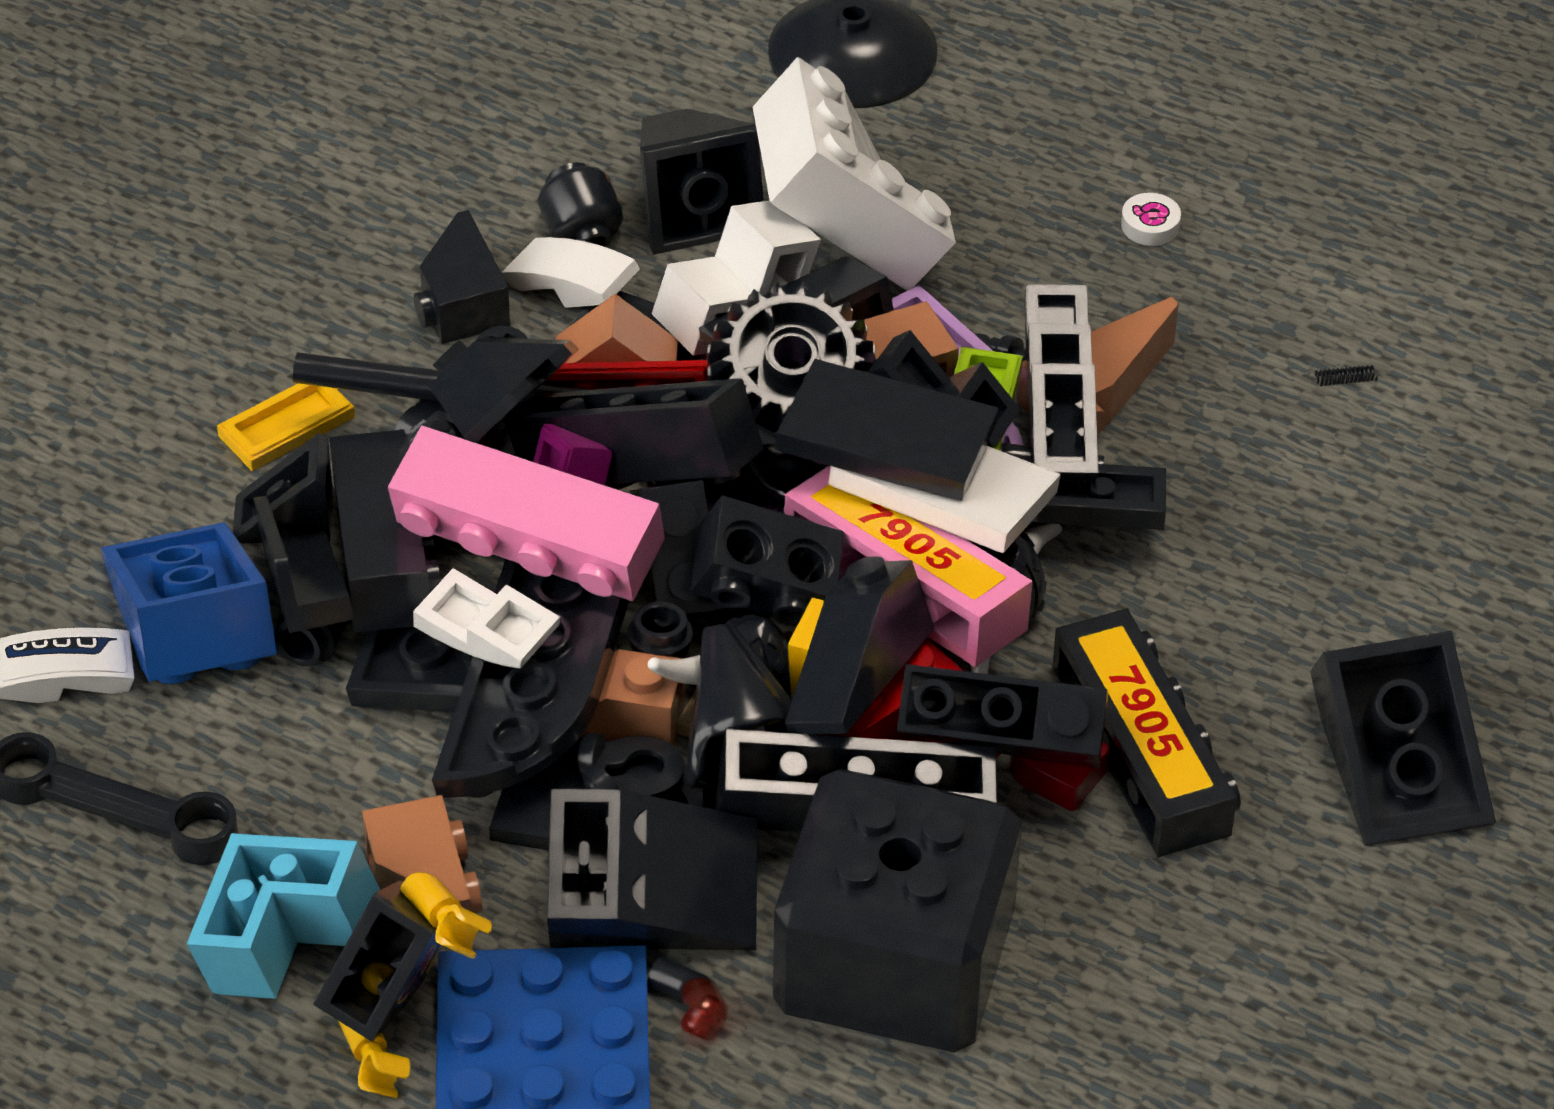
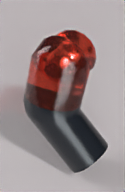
[647,957,729,1041]

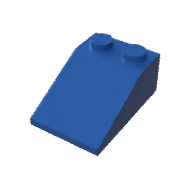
[101,522,277,684]

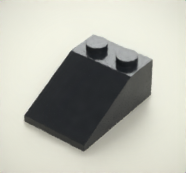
[1310,630,1496,846]

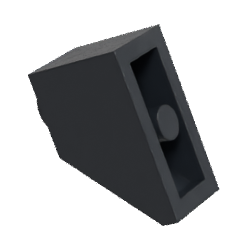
[414,210,510,344]

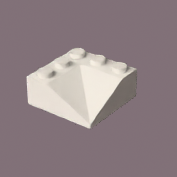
[753,57,956,291]

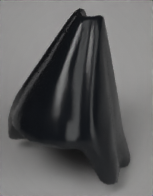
[687,623,792,794]

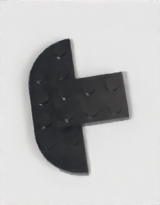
[346,559,629,798]

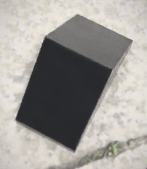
[233,433,334,543]

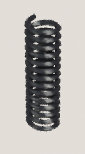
[1315,364,1378,387]

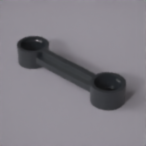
[0,732,239,865]

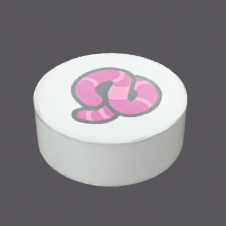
[1121,193,1181,246]

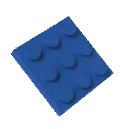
[436,946,650,1109]

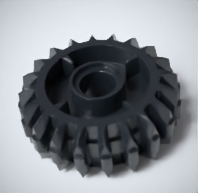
[707,282,876,433]

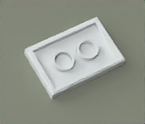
[828,446,1061,553]

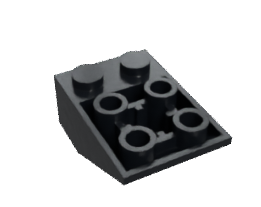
[547,789,758,950]

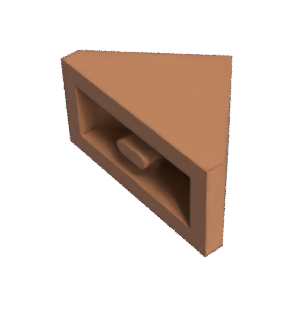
[555,294,678,363]

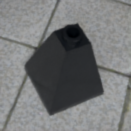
[640,109,764,255]

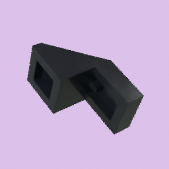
[867,330,1021,448]

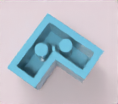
[187,833,380,999]

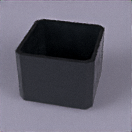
[773,768,1022,1053]

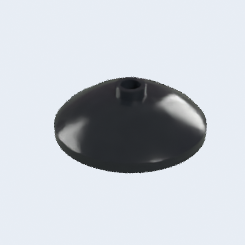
[768,0,937,108]

